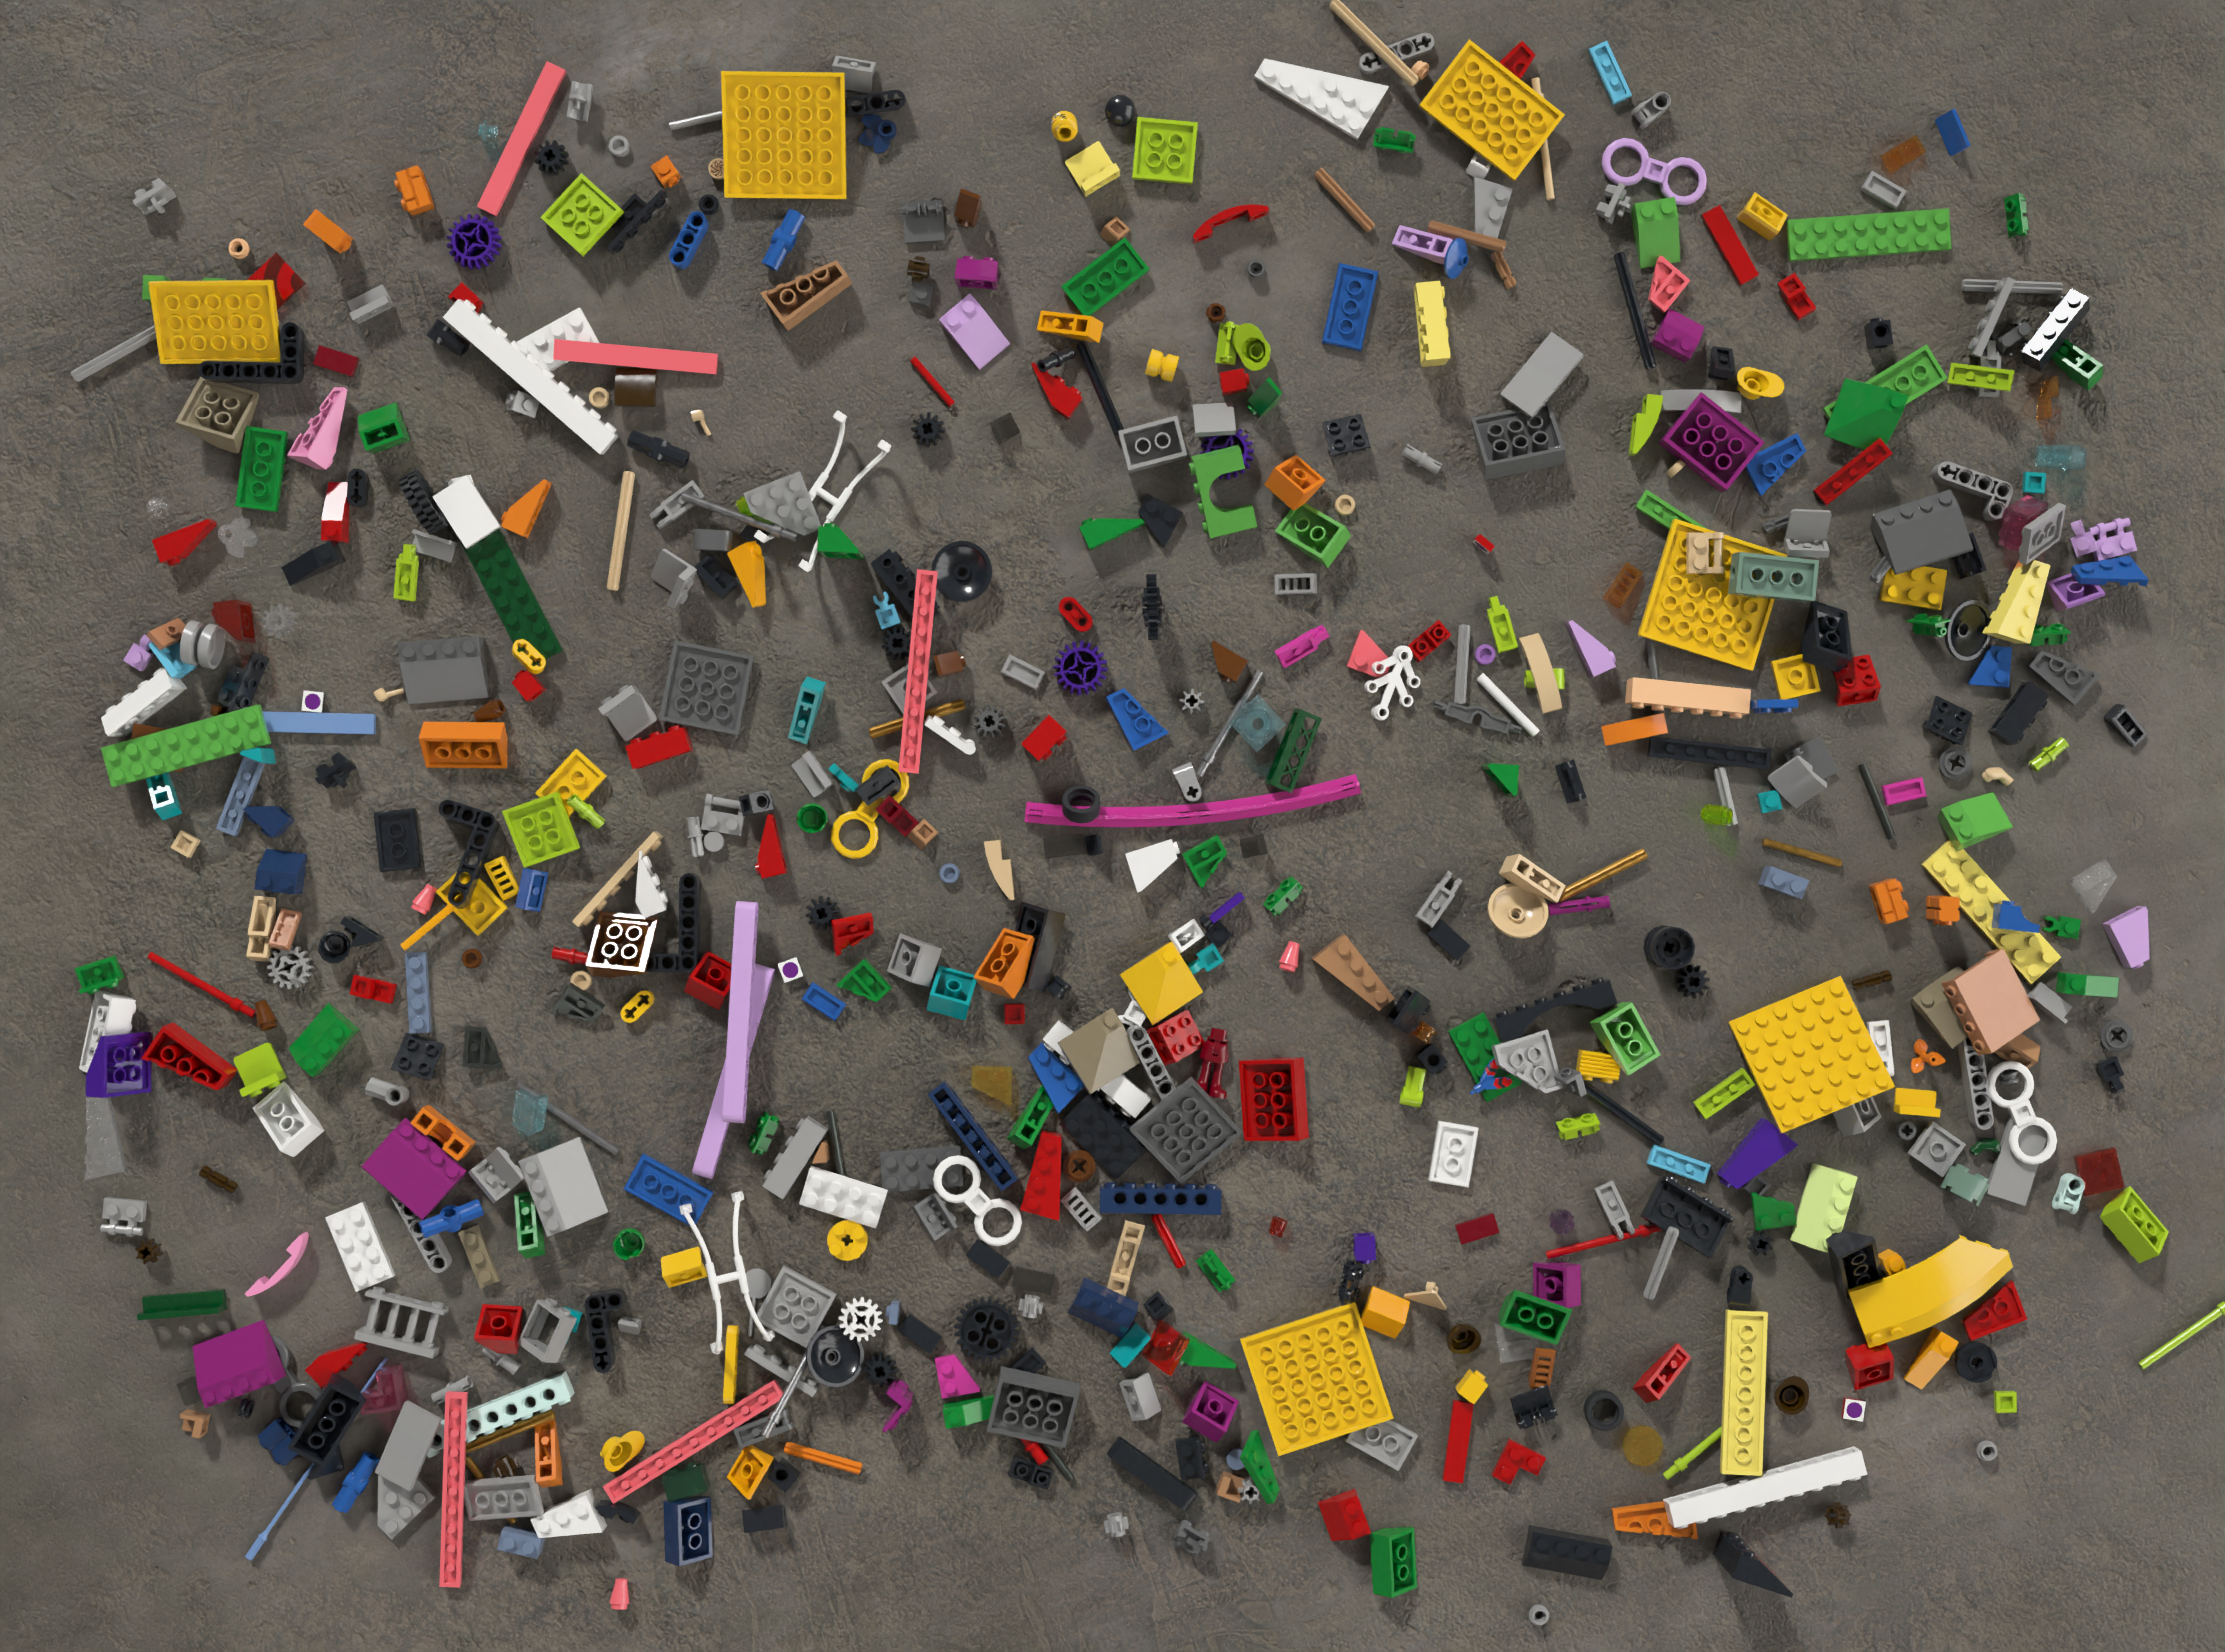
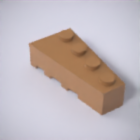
[760,260,853,331]
[1312,934,1395,1011]

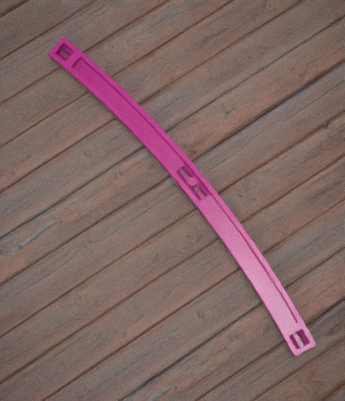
[1025,774,1361,827]

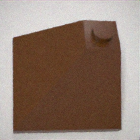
[586,911,659,978]

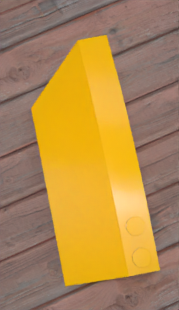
[1848,1235,2013,1348]

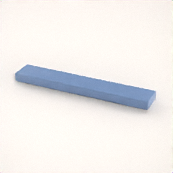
[262,711,376,734]

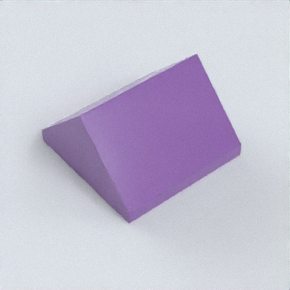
[2047,573,2105,611]

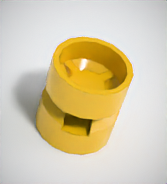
[1145,349,1179,382]

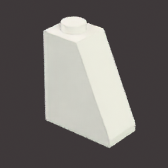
[1125,839,1180,893]

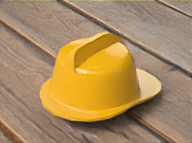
[1737,367,1784,400]
[600,1431,645,1472]

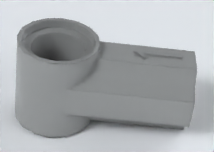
[365,1077,409,1105]

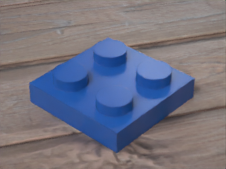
[1750,699,1798,713]

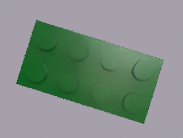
[1061,237,1150,316]
[235,426,288,512]
[1448,1012,1522,1102]

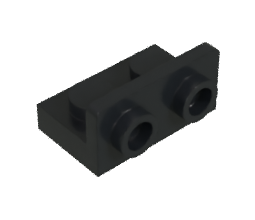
[1175,1435,1208,1480]

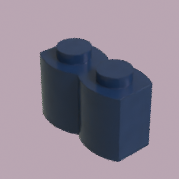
[258,1417,299,1466]

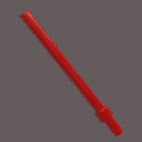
[147,952,256,1018]
[1545,1224,1662,1259]

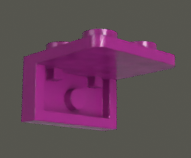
[881,1379,913,1433]

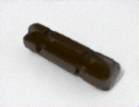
[1851,970,1892,991]
[199,1166,238,1194]

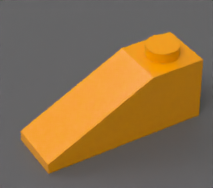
[1037,311,1104,343]
[727,541,766,608]
[1903,1327,1959,1390]

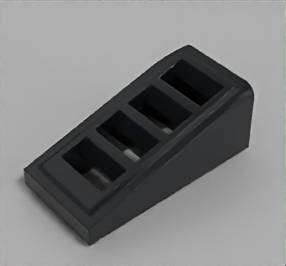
[2103,704,2148,748]

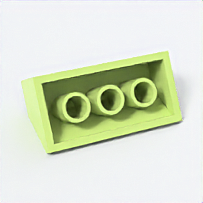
[1790,1163,1858,1253]

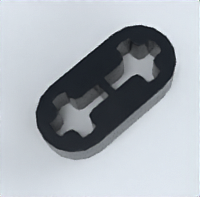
[347,468,369,508]

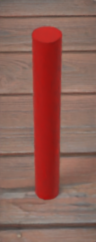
[910,356,955,407]

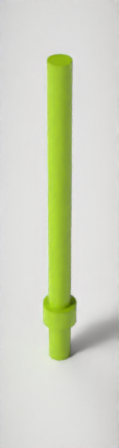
[2138,1301,2225,1370]
[1663,1426,1722,1480]

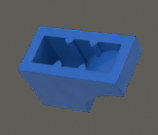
[1991,900,2040,933]

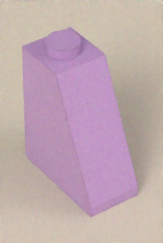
[2102,906,2150,969]

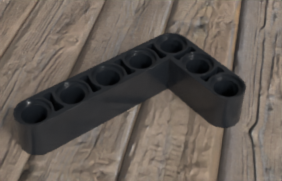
[198,322,305,384]
[439,800,499,909]
[646,873,701,972]

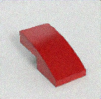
[1777,273,1816,321]
[349,975,397,1004]

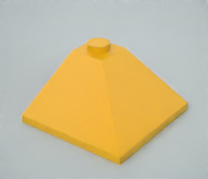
[1119,941,1203,1025]

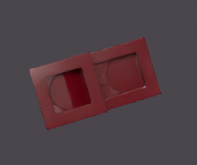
[875,795,920,837]

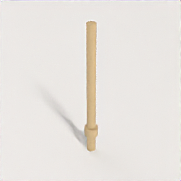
[1531,78,1555,200]

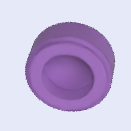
[1474,644,1495,665]

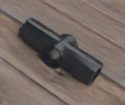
[627,430,690,469]

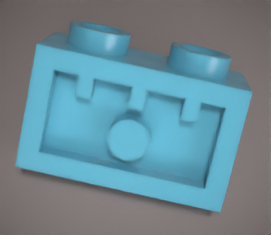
[148,642,196,679]

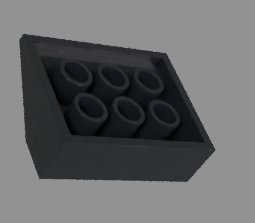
[1713,1531,1793,1598]

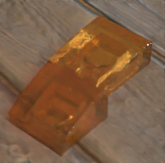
[1880,135,1926,174]
[2037,376,2059,421]

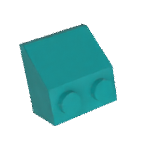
[926,965,977,1020]

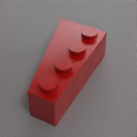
[1020,1129,1062,1221]

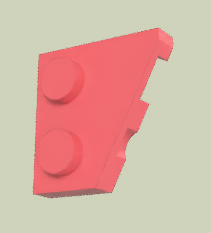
[1648,255,1690,313]
[1346,630,1390,678]

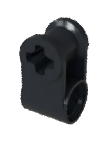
[1727,1265,1753,1307]

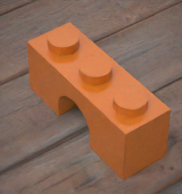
[411,1105,476,1161]

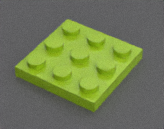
[1132,117,1198,185]
[540,173,624,256]
[502,791,580,868]

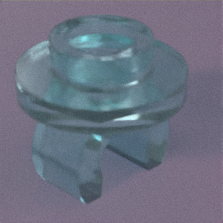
[478,120,498,141]

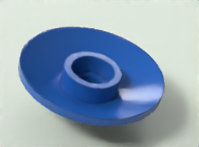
[1444,238,1468,279]

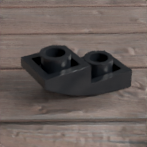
[1008,1455,1054,1490]
[595,1500,641,1524]

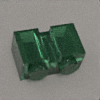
[662,1462,710,1502]

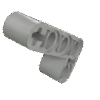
[1931,461,2013,521]

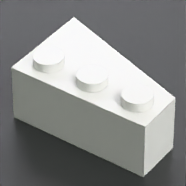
[531,1489,607,1538]

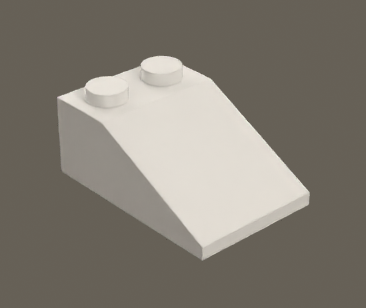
[253,1081,325,1157]

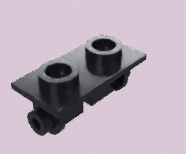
[1555,759,1587,804]

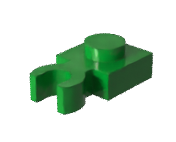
[2042,916,2081,939]

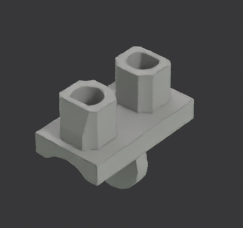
[566,81,593,122]
[132,178,176,215]
[1596,183,1633,225]

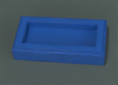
[802,982,846,1021]

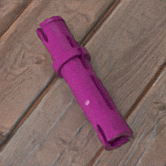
[1547,895,1610,916]

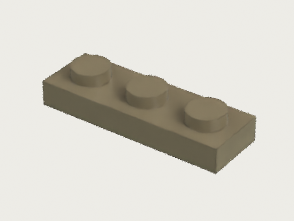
[458,1224,501,1289]

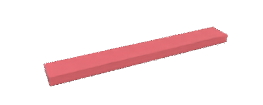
[477,61,566,217]
[553,339,718,375]

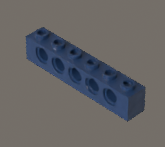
[928,1080,1018,1191]
[1100,1182,1222,1215]

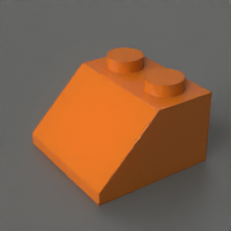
[1264,455,1326,511]

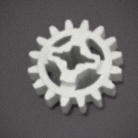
[838,1297,883,1342]

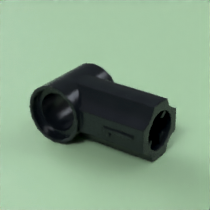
[426,319,470,357]

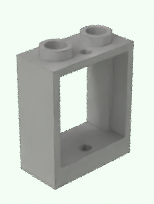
[517,1298,577,1363]

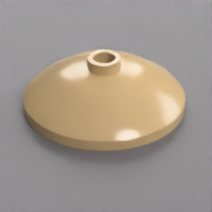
[1487,883,1548,939]

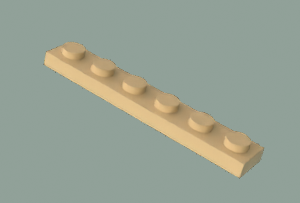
[572,831,663,927]

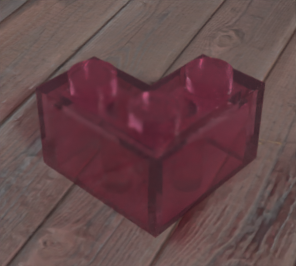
[1999,495,2049,552]
[361,1364,408,1415]

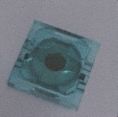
[1229,695,1286,752]

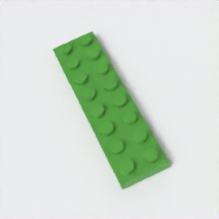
[1786,208,1952,262]
[101,705,271,787]

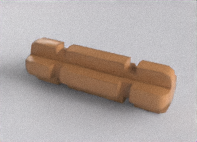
[1491,251,1516,289]

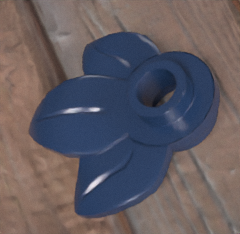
[858,114,897,154]

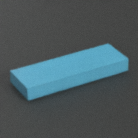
[1588,41,1632,106]
[1646,1144,1711,1184]

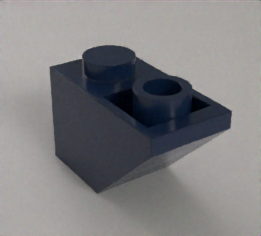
[243,806,295,838]

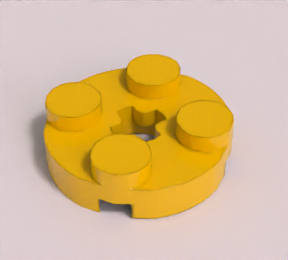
[827,1219,868,1261]

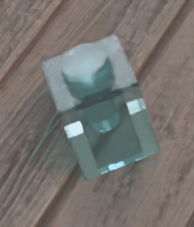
[2035,445,2087,470]

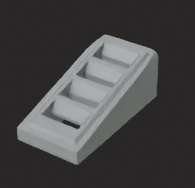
[1274,573,1317,595]
[1060,1187,1102,1232]

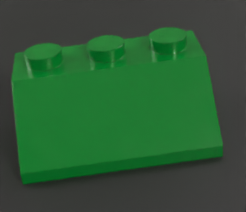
[817,523,864,560]
[288,1003,360,1077]
[1499,1290,1572,1345]
[1370,1527,1417,1598]

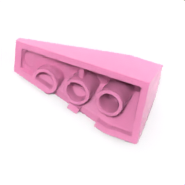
[287,387,347,470]

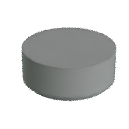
[609,135,630,157]
[704,832,725,852]

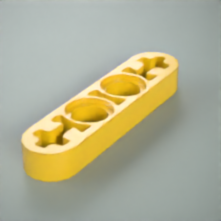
[723,1325,739,1404]

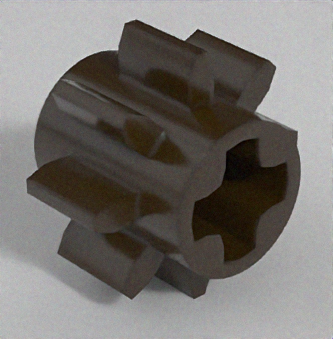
[907,256,930,283]
[135,1238,163,1264]
[492,1454,519,1478]
[1824,1502,1852,1528]

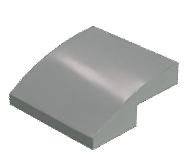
[1192,402,1236,437]
[1768,755,1827,808]

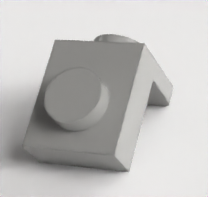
[506,390,540,418]

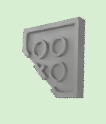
[743,471,821,536]
[1491,1029,1563,1093]
[378,1475,437,1540]

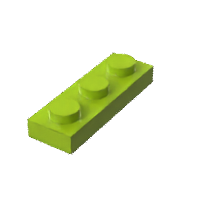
[1947,363,2015,392]
[1693,1068,1755,1119]

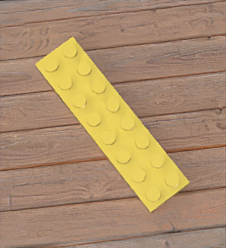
[1921,839,2061,984]
[1720,1309,1768,1476]

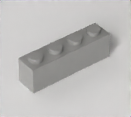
[763,1116,828,1199]

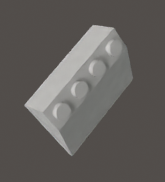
[518,1137,609,1237]

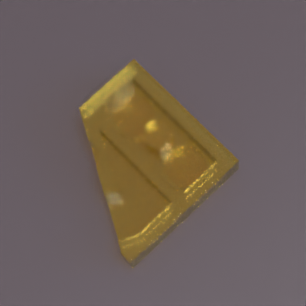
[971,1065,1012,1106]

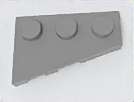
[1473,177,1513,238]

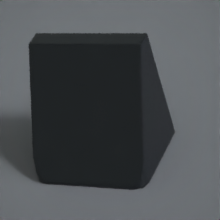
[1085,834,1103,856]
[1143,1291,1174,1322]

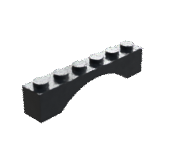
[1492,977,1617,1042]

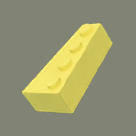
[1413,281,1451,367]
[1982,560,2050,644]

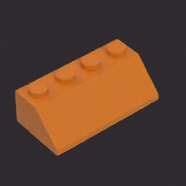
[419,722,508,769]

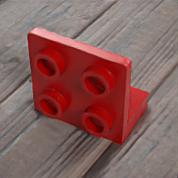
[1832,655,1881,707]
[1146,1010,1205,1066]

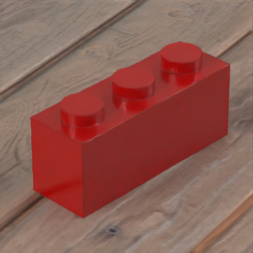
[625,725,694,770]

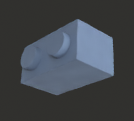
[1758,866,1809,899]
[497,1523,545,1559]

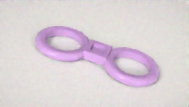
[1602,138,1707,205]

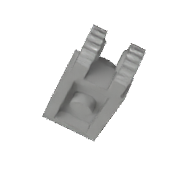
[649,480,705,529]
[1415,871,1462,928]
[1593,1180,1635,1240]

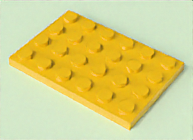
[1418,39,1565,181]
[148,280,281,364]

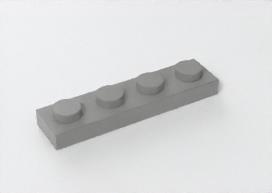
[1968,277,2015,358]
[744,1344,819,1397]

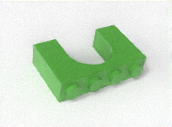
[1189,445,1257,538]

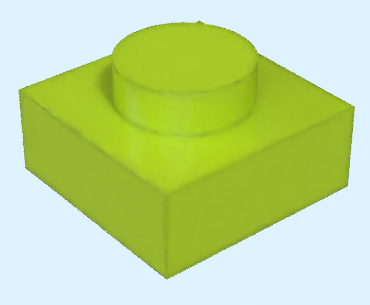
[1994,1391,2017,1413]

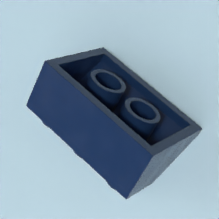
[1067,1277,1139,1338]
[663,1496,713,1566]

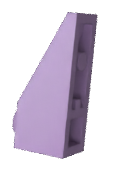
[1392,225,1453,265]
[1565,620,1616,678]

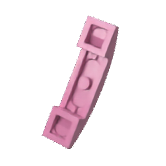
[245,1232,309,1297]

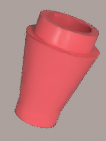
[411,884,438,915]
[1278,941,1300,972]
[609,1578,630,1610]

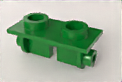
[1373,127,1416,153]
[2004,193,2029,238]
[1906,614,1951,637]
[2026,623,2071,646]
[1263,876,1303,916]
[748,1111,780,1155]
[1195,1249,1236,1292]

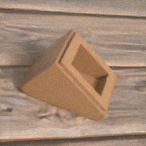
[1100,216,1130,247]
[908,819,938,850]
[812,1140,830,1164]

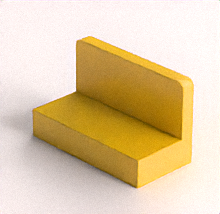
[1893,1088,1941,1117]
[661,1247,708,1288]

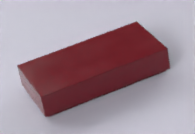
[313,345,360,377]
[1455,1212,1500,1245]

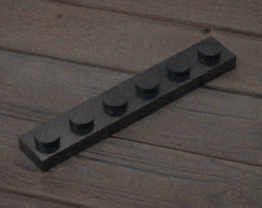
[1647,736,1771,770]

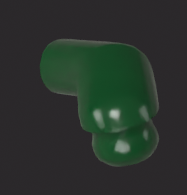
[1969,1137,2001,1157]

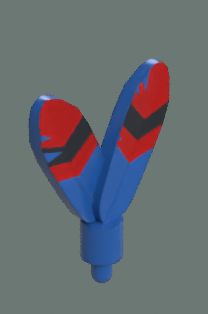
[1470,1058,1512,1095]

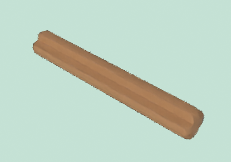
[1314,168,1375,233]
[1428,220,1506,253]

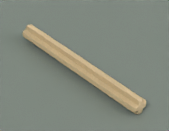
[1330,0,1419,87]
[607,471,635,591]

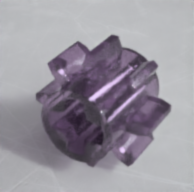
[1549,1209,1575,1234]

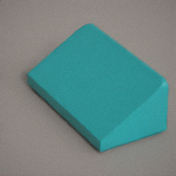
[240,748,276,764]
[1110,1323,1151,1368]

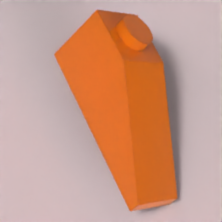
[303,209,353,254]
[501,479,552,538]
[535,1419,562,1488]

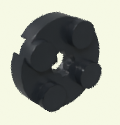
[1954,1341,1997,1383]

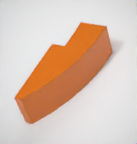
[1601,713,1668,746]

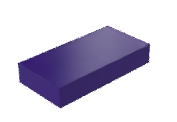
[1209,892,1245,923]

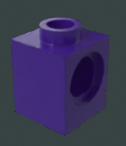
[1353,1232,1376,1264]

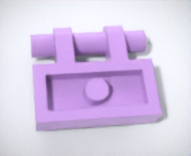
[2088,518,2137,561]

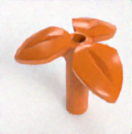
[1911,1039,1946,1073]

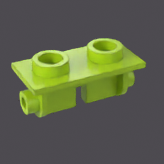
[1215,321,1239,365]
[1556,1113,1600,1140]

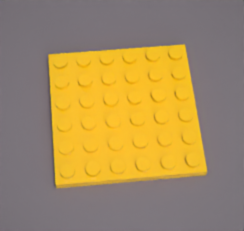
[721,71,847,199]
[1638,519,1788,671]
[1728,976,1895,1134]
[1240,1301,1394,1456]

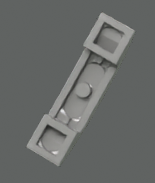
[1660,390,1742,414]

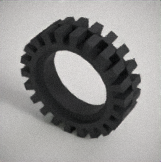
[399,469,448,534]

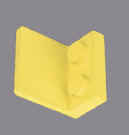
[1065,141,1120,197]

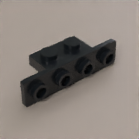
[606,189,667,255]
[217,652,269,713]

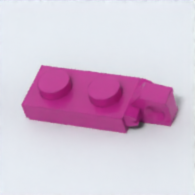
[1274,625,1330,668]

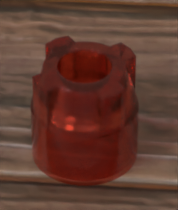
[1269,1216,1288,1237]

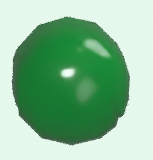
[796,803,828,834]
[613,1228,645,1261]

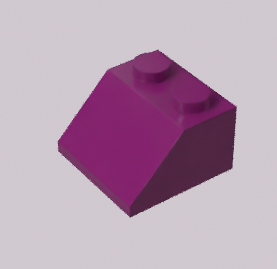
[955,256,999,290]
[1650,308,1704,363]
[1533,1262,1581,1308]
[1182,1381,1239,1443]

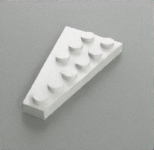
[1254,59,1389,140]

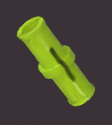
[2028,737,2069,772]
[567,794,605,829]

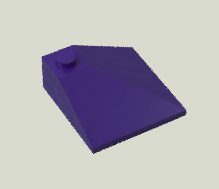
[86,1032,151,1098]

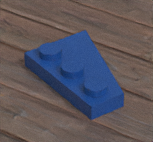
[1745,433,1806,497]
[2071,555,2148,586]
[1105,688,1169,751]
[1027,1043,1084,1114]

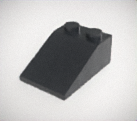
[1802,601,1852,673]
[1386,986,1431,1034]

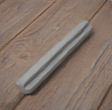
[1454,624,1470,704]
[1644,1227,1679,1300]

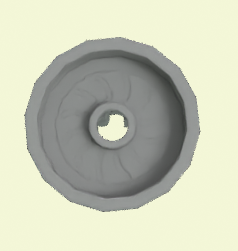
[180,620,225,669]

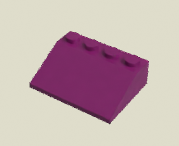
[1658,392,1765,493]
[361,1118,466,1220]
[193,1319,286,1408]

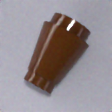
[473,699,506,722]
[254,1000,278,1032]

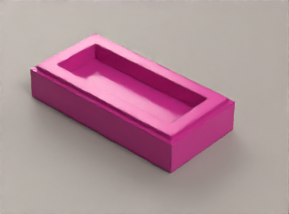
[1881,777,1927,806]

